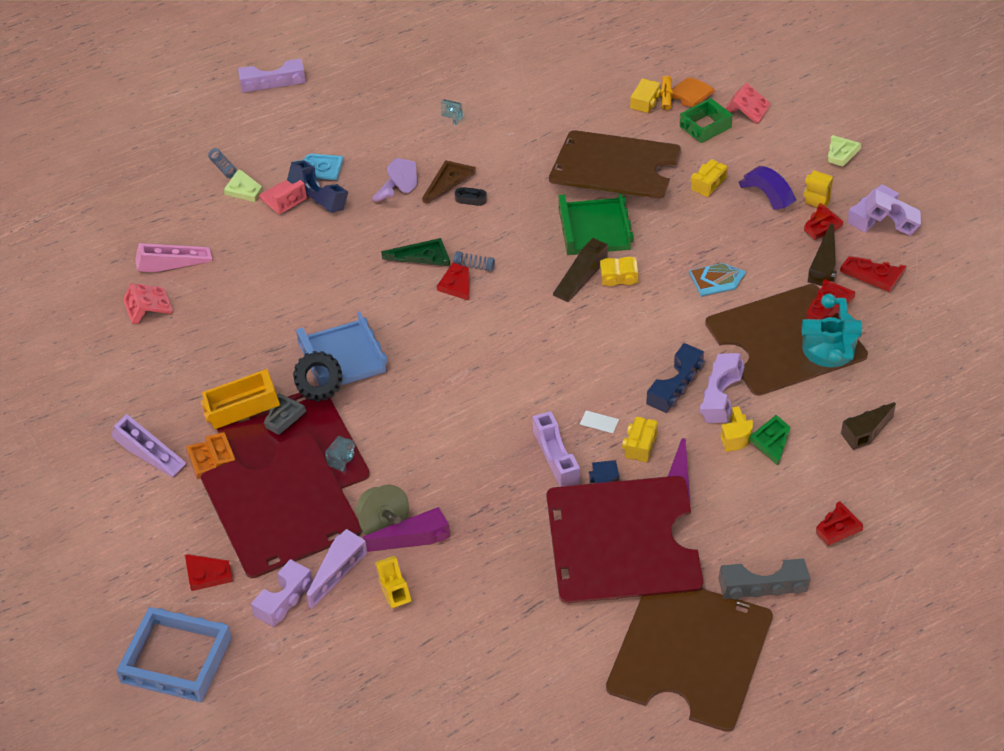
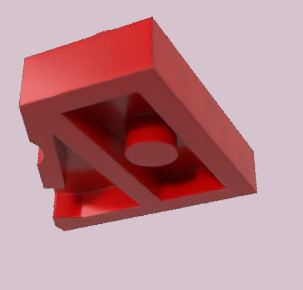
[437,263,469,300]

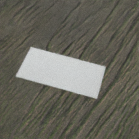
[580,411,619,433]

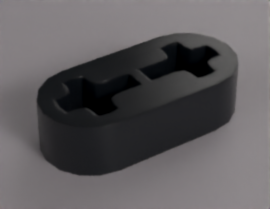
[455,187,487,206]

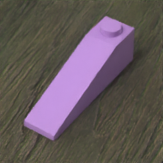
[112,414,187,478]
[306,529,367,609]

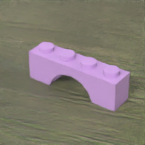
[238,59,306,93]
[700,353,745,423]
[532,411,580,487]

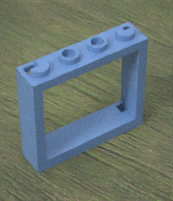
[116,607,232,703]

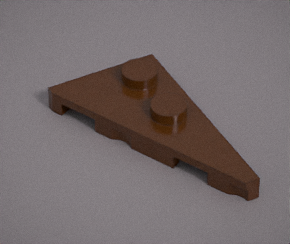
[422,160,476,204]

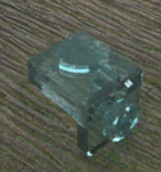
[441,99,464,125]

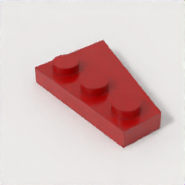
[840,256,907,292]
[807,279,855,320]

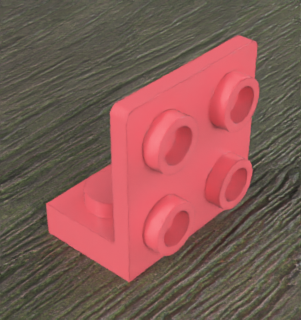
[725,82,770,124]
[259,180,307,214]
[123,283,173,324]

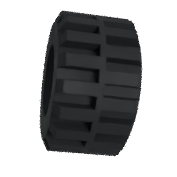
[293,351,343,402]

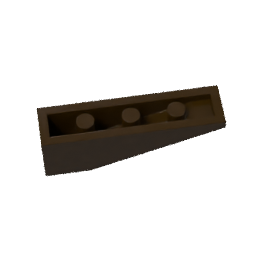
[807,223,837,286]
[553,238,608,302]

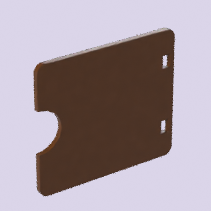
[549,130,681,199]
[705,284,868,396]
[606,588,773,732]

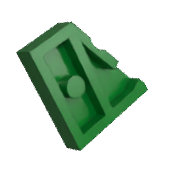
[749,415,791,465]

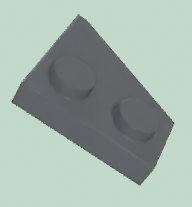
[264,393,306,435]

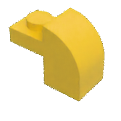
[720,406,753,452]
[374,555,412,608]

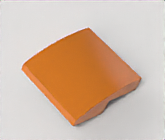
[671,77,715,107]
[186,432,235,479]

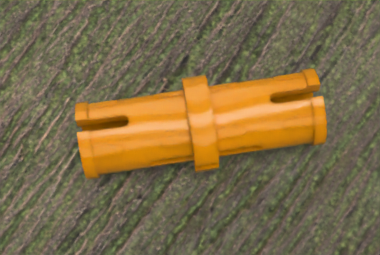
[660,76,673,110]

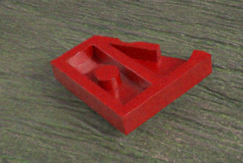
[804,203,843,240]
[816,501,863,546]
[185,554,233,591]

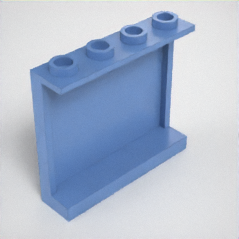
[296,311,388,387]

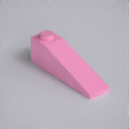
[135,243,212,272]

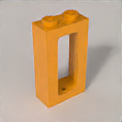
[200,368,280,429]

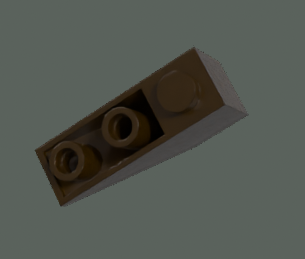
[841,402,896,450]

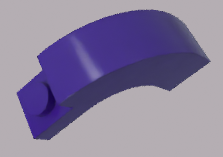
[739,166,796,210]

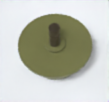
[356,484,409,535]

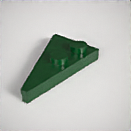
[381,238,450,266]

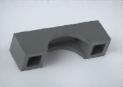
[718,558,811,599]

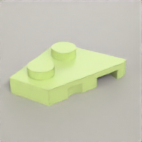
[828,135,861,166]
[224,169,263,202]

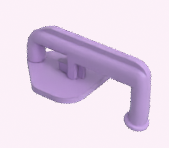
[372,158,417,202]

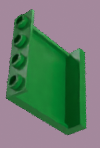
[558,193,634,255]

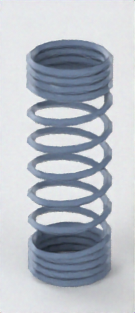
[208,148,237,178]
[453,251,495,272]

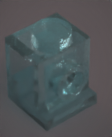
[325,436,355,472]

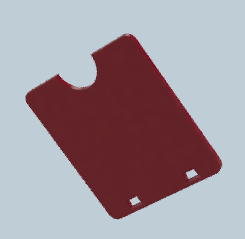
[217,386,370,489]
[201,433,362,578]
[546,476,704,603]

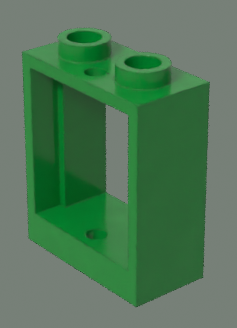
[679,98,733,143]

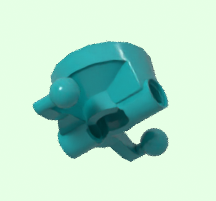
[802,294,862,368]

